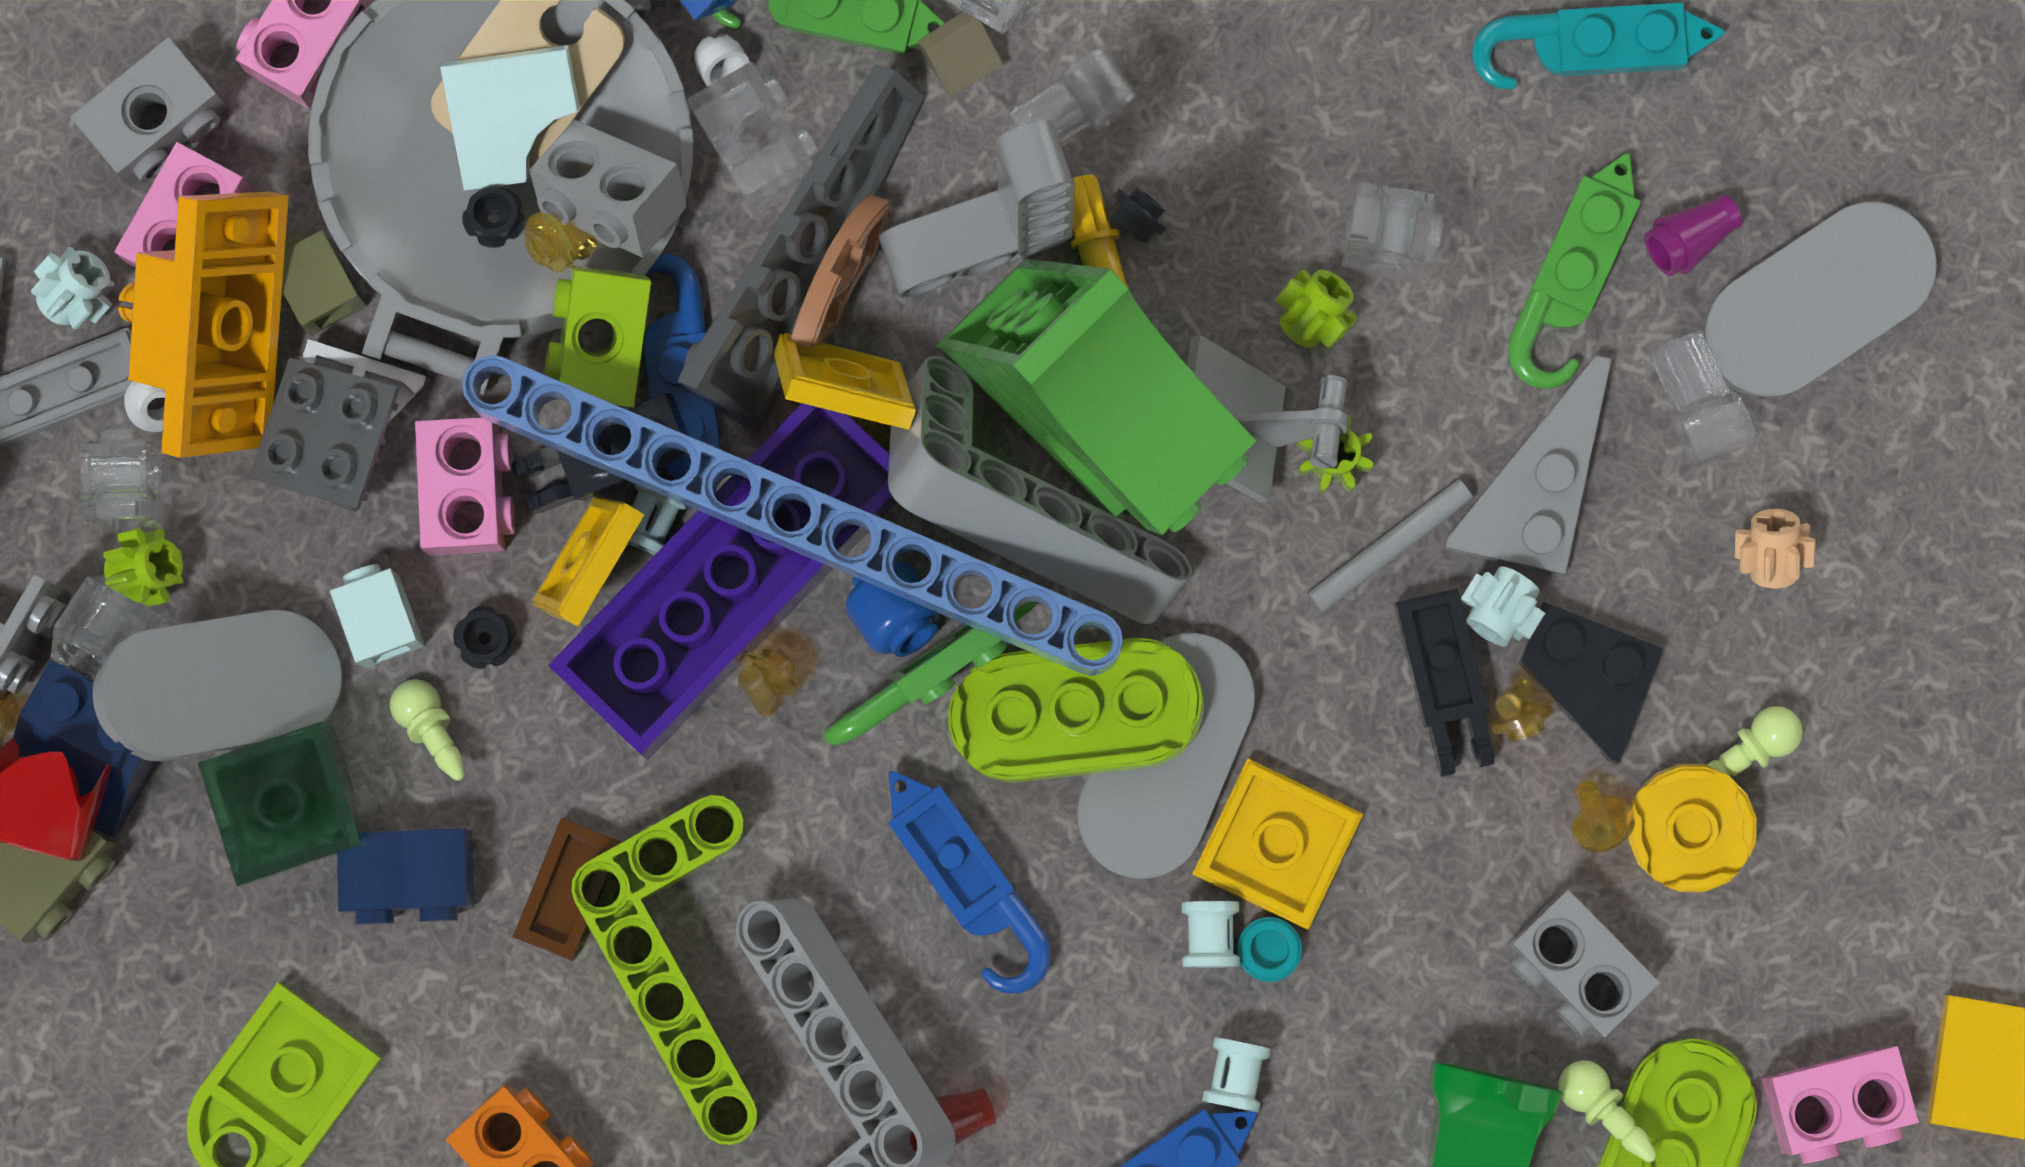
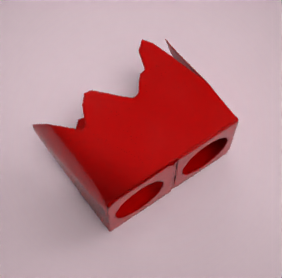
[0,738,112,861]

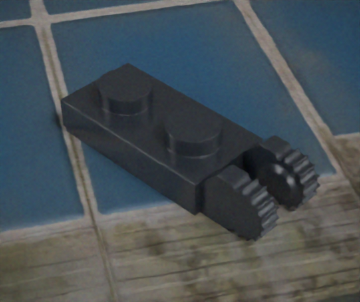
[512,393,690,515]
[1394,588,1495,777]

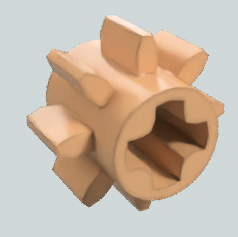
[1735,509,1816,588]

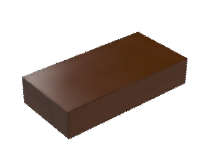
[513,818,622,961]

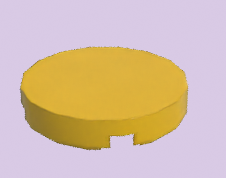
[1627,764,1757,892]

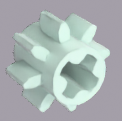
[31,247,115,329]
[1461,566,1545,646]

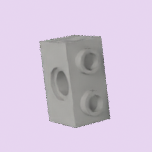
[70,37,228,186]

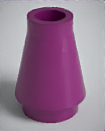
[1644,195,1742,276]

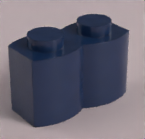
[336,828,474,925]

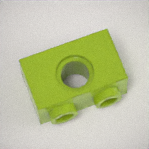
[544,265,651,408]

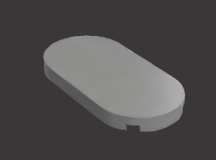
[1704,202,1937,398]
[93,610,342,761]
[1077,633,1255,880]

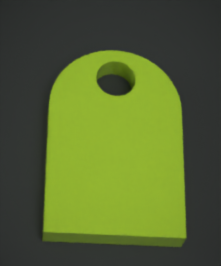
[187,982,384,1167]

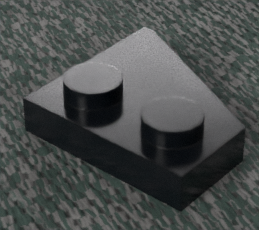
[1519,602,1663,764]

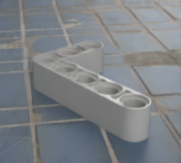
[878,119,1075,298]
[888,356,1192,624]
[736,898,955,1167]

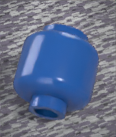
[845,561,940,657]

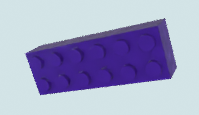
[548,403,897,760]

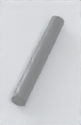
[1307,479,1474,613]

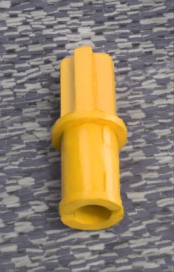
[1070,175,1130,290]

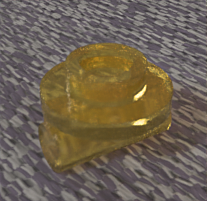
[525,211,597,272]
[738,649,800,716]
[1489,678,1553,741]
[1572,781,1635,853]

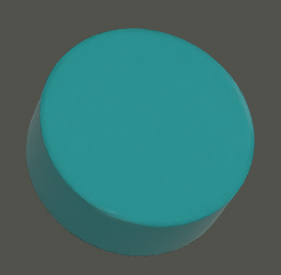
[1236,917,1302,982]

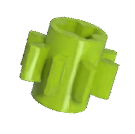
[1275,269,1358,348]
[1296,415,1374,494]
[103,528,184,607]

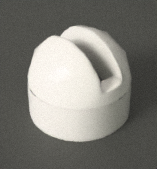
[694,34,750,90]

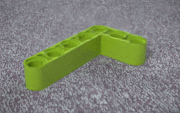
[571,795,757,1145]

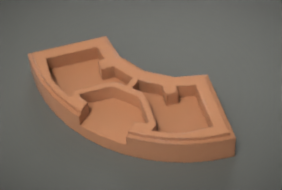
[790,193,891,348]

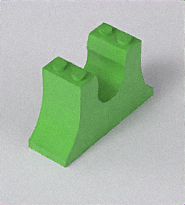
[935,258,1257,535]

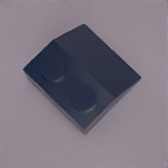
[13,659,158,838]

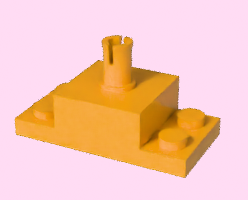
[118,191,289,458]

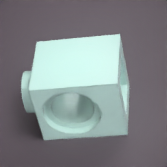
[330,564,425,668]

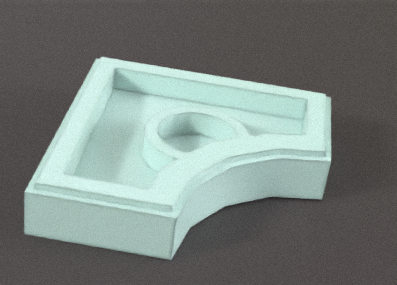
[440,45,580,191]

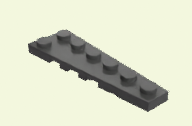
[677,64,924,432]

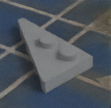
[1443,355,1611,577]

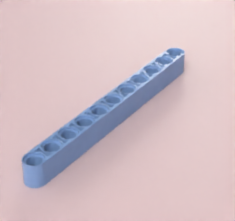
[462,355,1123,676]

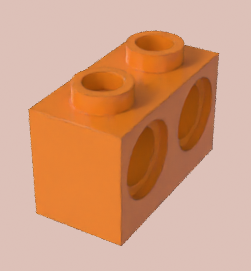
[445,1085,595,1167]

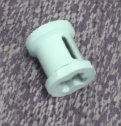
[628,484,688,555]
[1182,901,1240,968]
[1202,1037,1271,1113]

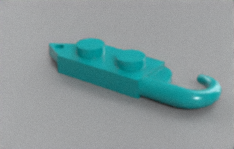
[1472,3,1725,90]

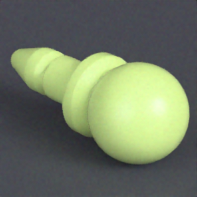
[390,679,465,781]
[1707,706,1803,776]
[1558,1060,1656,1162]

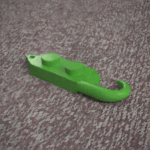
[712,0,945,57]
[1507,153,1641,389]
[823,601,1039,746]

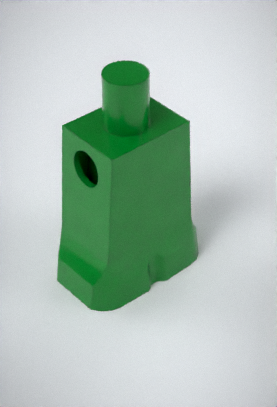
[1427,1060,1563,1167]

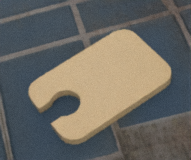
[431,0,625,173]

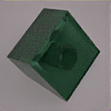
[198,721,363,887]

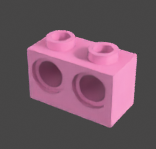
[236,0,373,110]
[114,142,254,268]
[415,417,515,556]
[1761,1046,1919,1164]

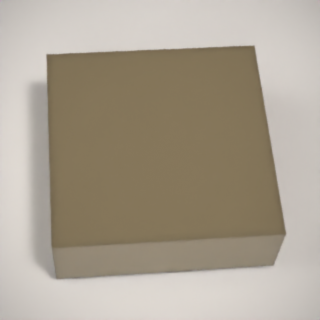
[917,8,1003,98]

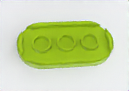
[948,638,1204,783]
[1596,1039,1757,1167]

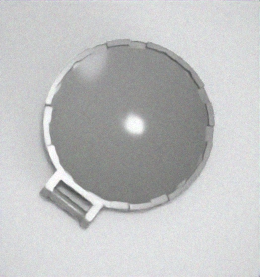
[308,0,693,396]

